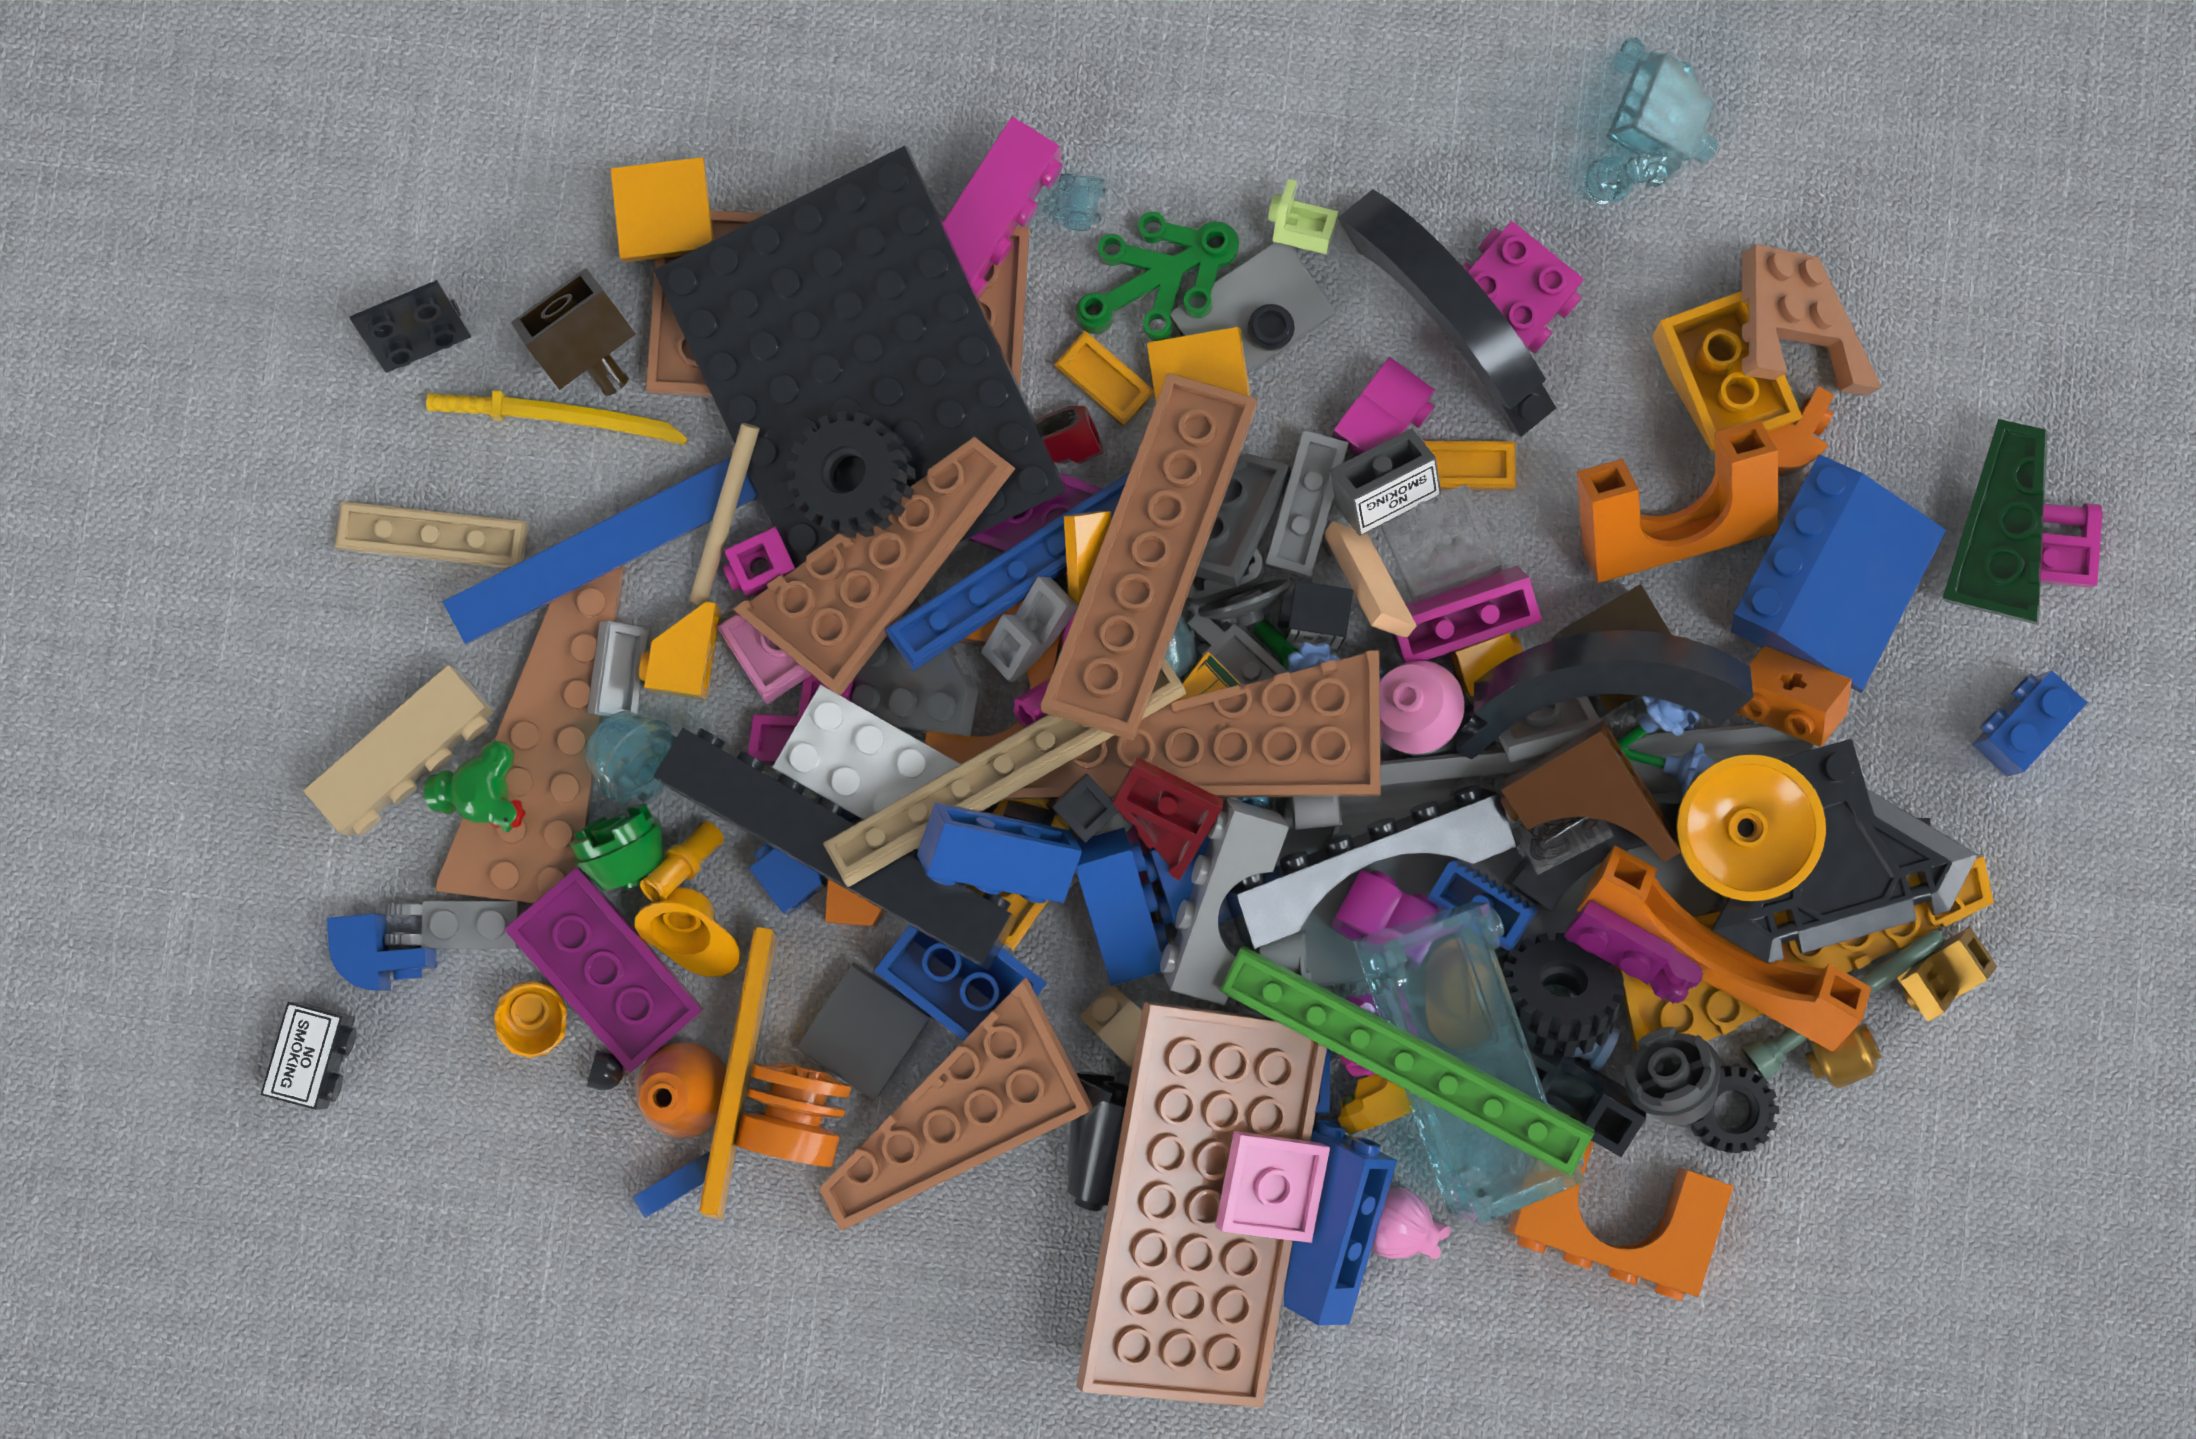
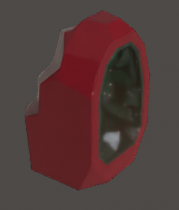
[1035,406,1104,464]

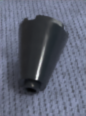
[1067,1072,1129,1211]

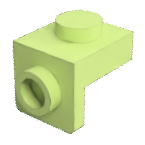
[1268,179,1339,254]

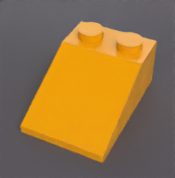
[1652,291,1802,452]

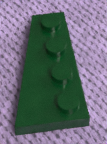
[1942,419,2048,625]

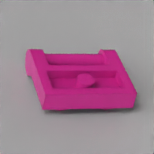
[2041,503,2102,588]

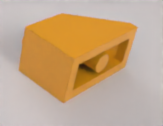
[639,601,722,701]

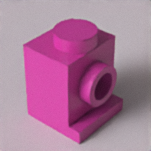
[722,527,796,598]

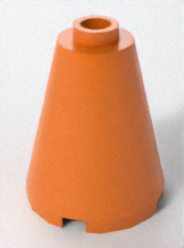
[636,1042,727,1138]

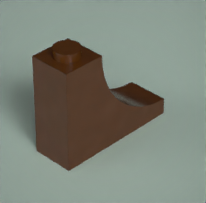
[1500,720,1681,863]

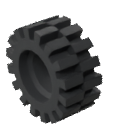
[1691,1066,1779,1153]

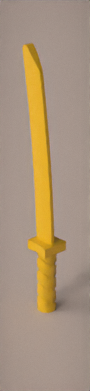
[426,390,688,445]

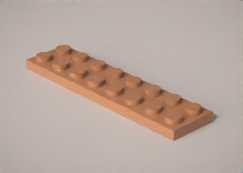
[1041,373,1257,741]

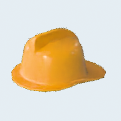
[635,887,740,977]

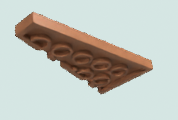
[733,437,1015,696]

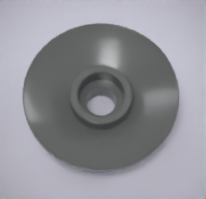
[1198,579,1289,627]

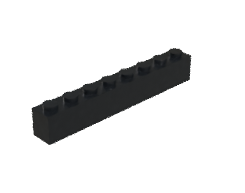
[653,727,1017,970]

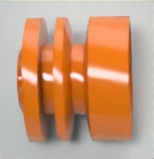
[734,1063,852,1167]

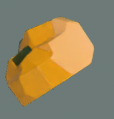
[1337,1074,1415,1135]

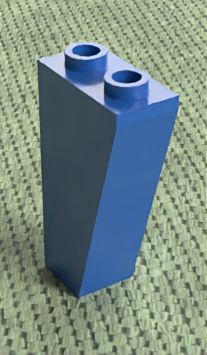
[1284,1119,1397,1326]

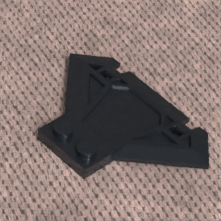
[1711,739,1978,963]

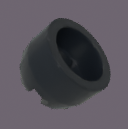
[586,1050,623,1090]

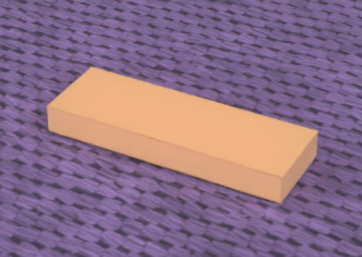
[1324,521,1417,638]

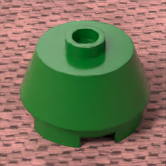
[569,803,664,890]

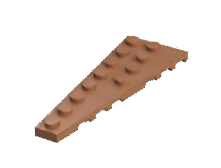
[435,531,625,904]
[1002,651,1381,800]

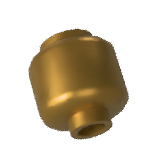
[1805,1023,1882,1088]

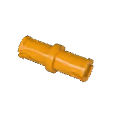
[640,821,724,902]

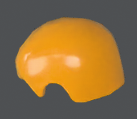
[494,980,567,1058]

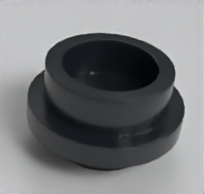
[1248,304,1295,351]

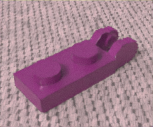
[1563,900,1703,1004]

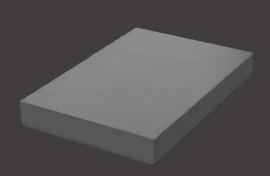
[1170,242,1336,374]

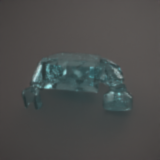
[1585,37,1718,205]

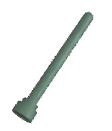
[1742,930,1945,1080]

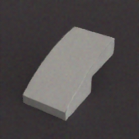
[981,576,1079,681]

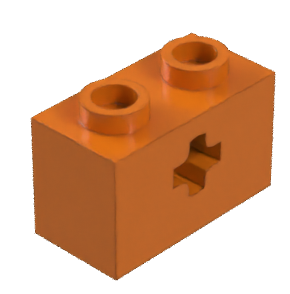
[1735,645,1852,747]

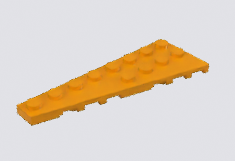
[1617,856,1994,1054]

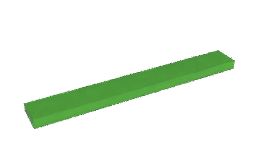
[1219,946,1595,1176]

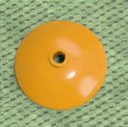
[1676,755,1826,901]

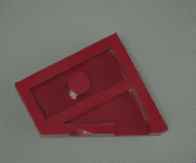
[1113,757,1224,881]

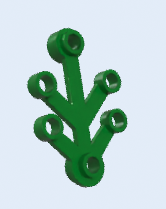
[1076,211,1239,341]

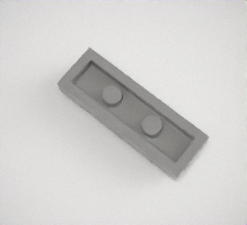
[1265,430,1349,579]

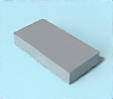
[587,621,649,721]

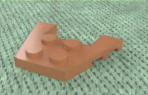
[1742,244,1881,396]

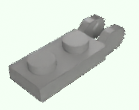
[384,901,520,949]

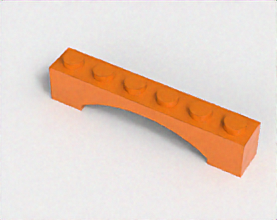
[1577,845,1872,1052]

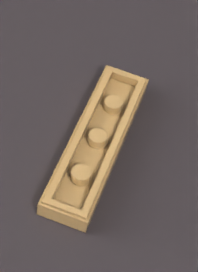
[335,501,529,568]

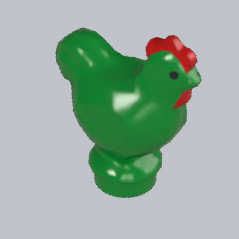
[424,741,526,832]

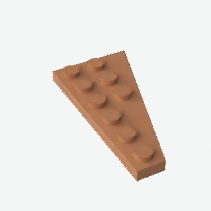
[819,977,1093,1231]

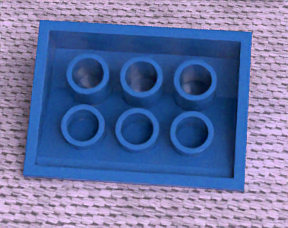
[1731,454,1946,693]

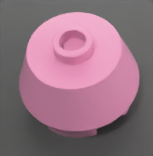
[1380,661,1464,754]

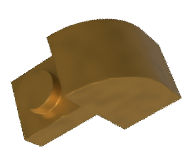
[1897,927,1997,1022]

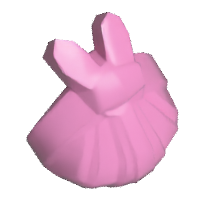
[1371,1185,1451,1260]

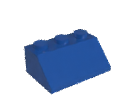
[874,926,1047,1041]

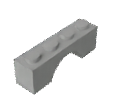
[1160,797,1289,1005]

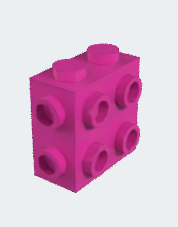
[1462,220,1584,354]

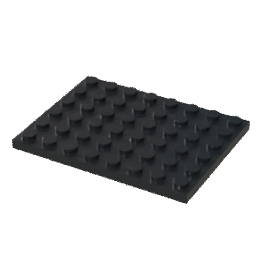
[654,145,1068,568]

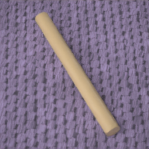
[689,423,760,606]

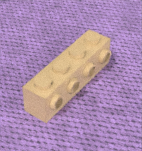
[303,665,495,836]

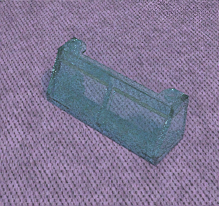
[1353,902,1585,1225]

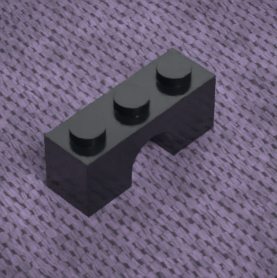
[1495,1034,1646,1158]

